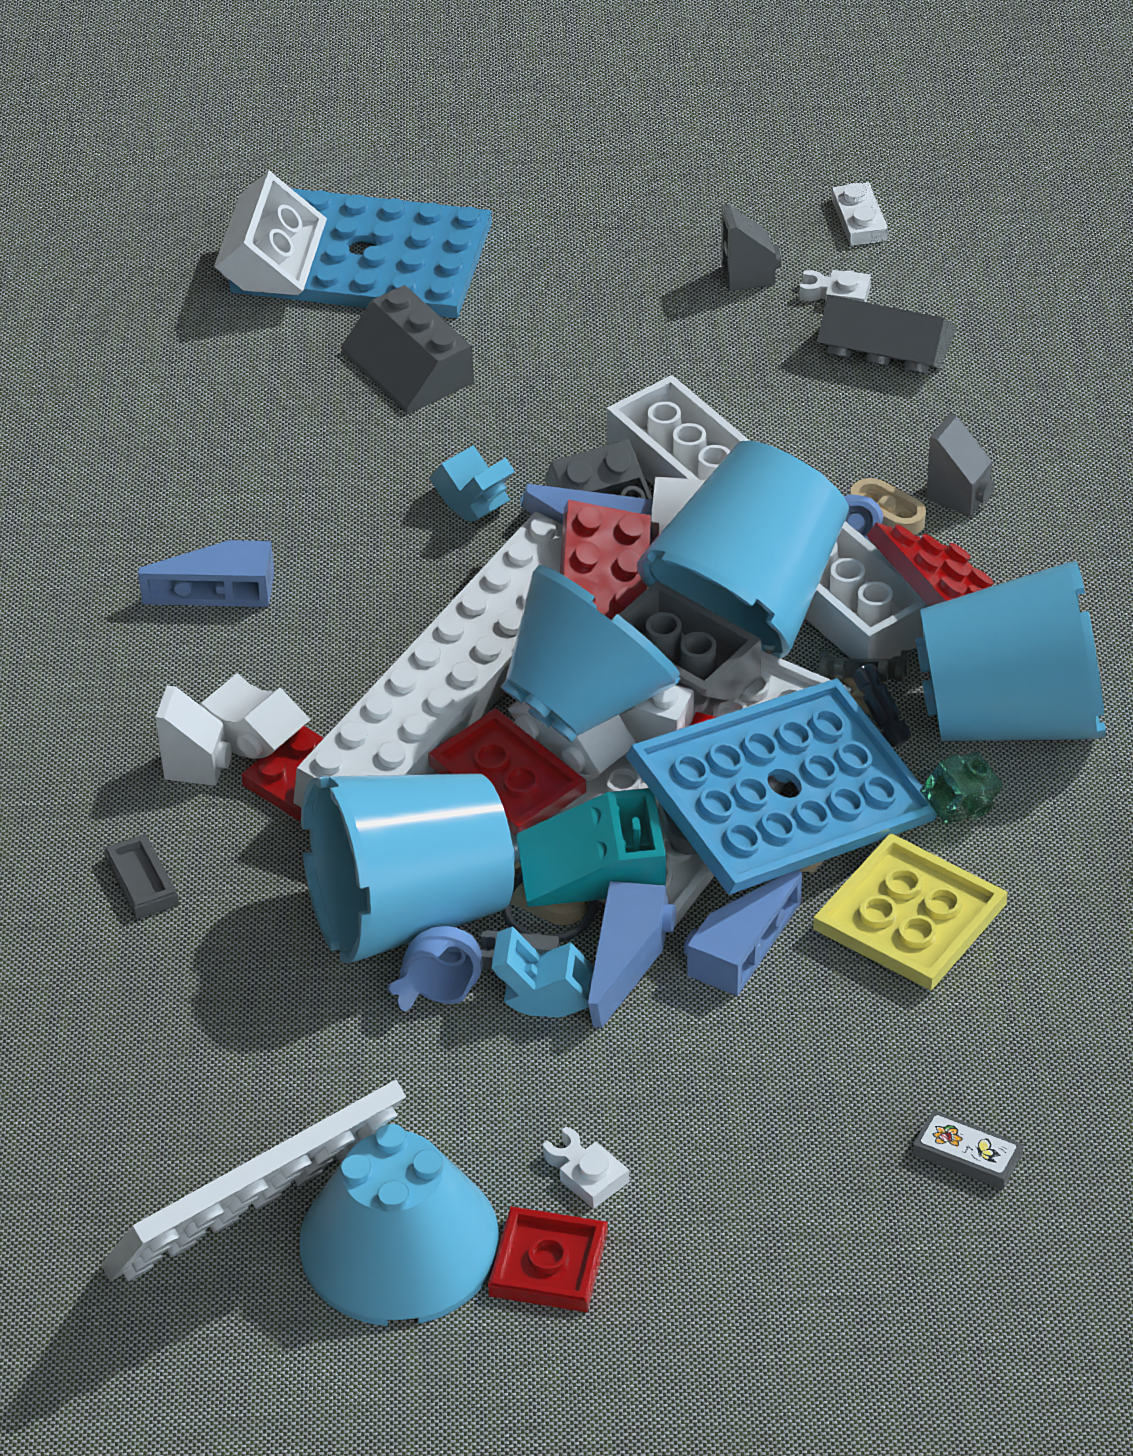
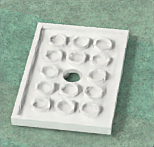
[101,1080,406,1282]

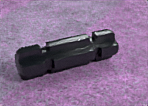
[853,664,911,748]

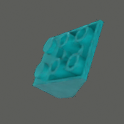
[516,788,666,907]

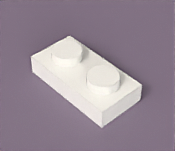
[832,182,888,246]

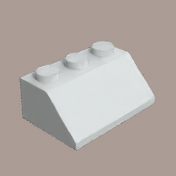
[214,171,327,295]

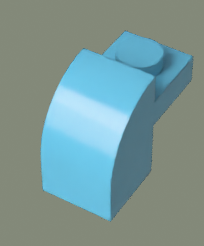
[429,445,515,522]
[492,927,594,1017]

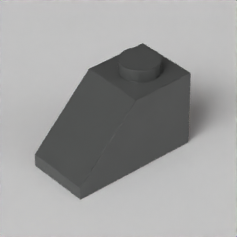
[721,204,781,291]
[926,413,995,517]

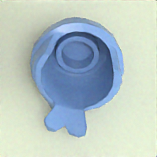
[387,926,483,1012]

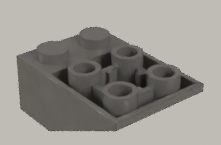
[544,439,653,545]

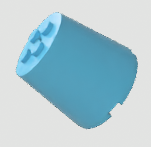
[636,441,849,658]
[915,561,1106,741]
[301,774,515,963]

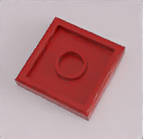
[488,1206,608,1313]

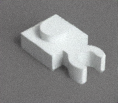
[799,270,871,304]
[543,1127,630,1209]

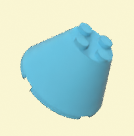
[501,565,681,742]
[299,1124,499,1326]

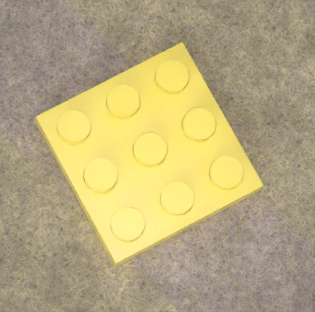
[813,833,1008,991]

